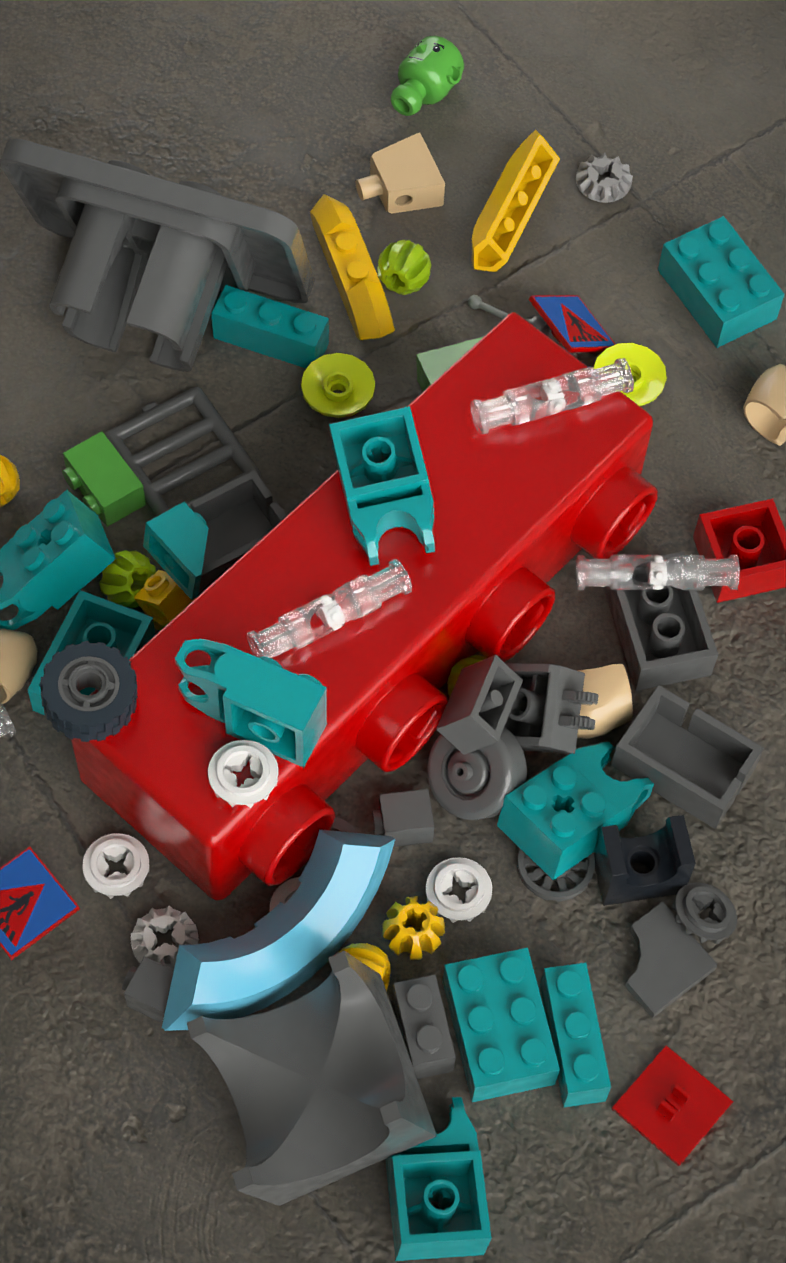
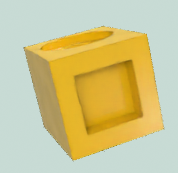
[134,570,197,630]

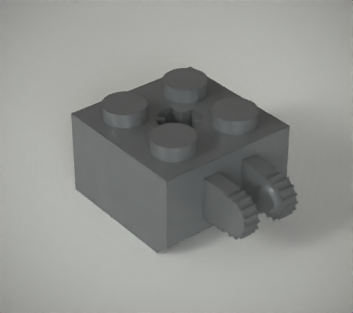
[504,663,599,754]

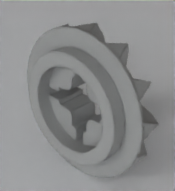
[576,152,633,203]

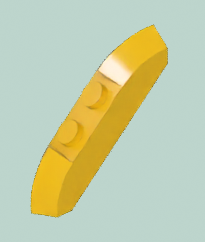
[471,130,560,272]
[310,194,395,340]

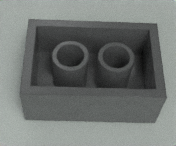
[604,552,719,691]

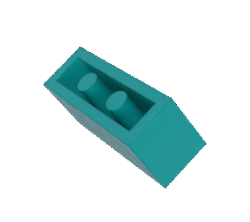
[211,285,329,368]
[540,962,611,1108]

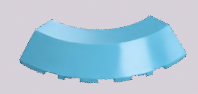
[162,830,395,1031]

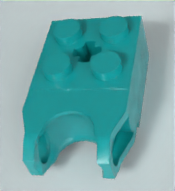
[329,406,435,566]
[0,490,116,630]
[175,639,327,768]
[497,742,654,880]
[385,1097,492,1261]

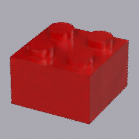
[693,498,786,603]

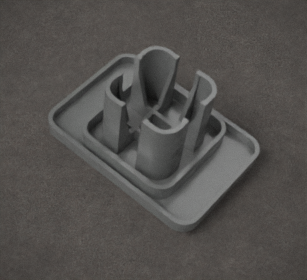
[0,139,315,372]

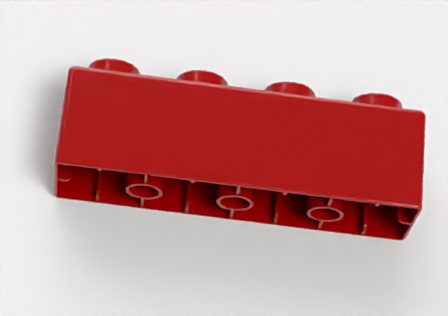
[71,312,658,900]

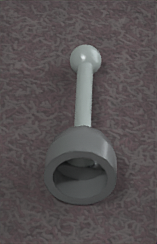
[468,295,550,336]

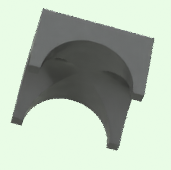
[187,951,437,1206]

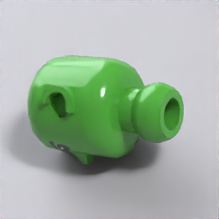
[391,35,464,116]

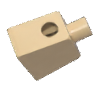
[356,133,445,214]

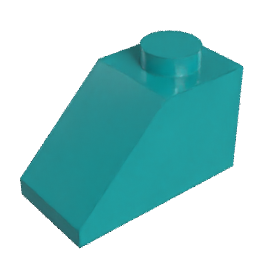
[143,502,209,600]

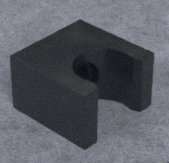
[594,815,696,906]

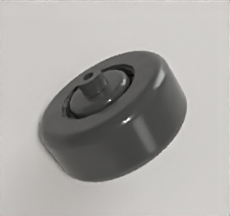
[427,727,527,820]

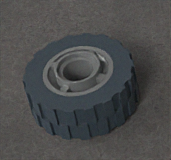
[40,641,137,742]

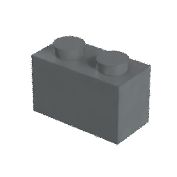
[436,655,523,755]
[392,975,456,1079]

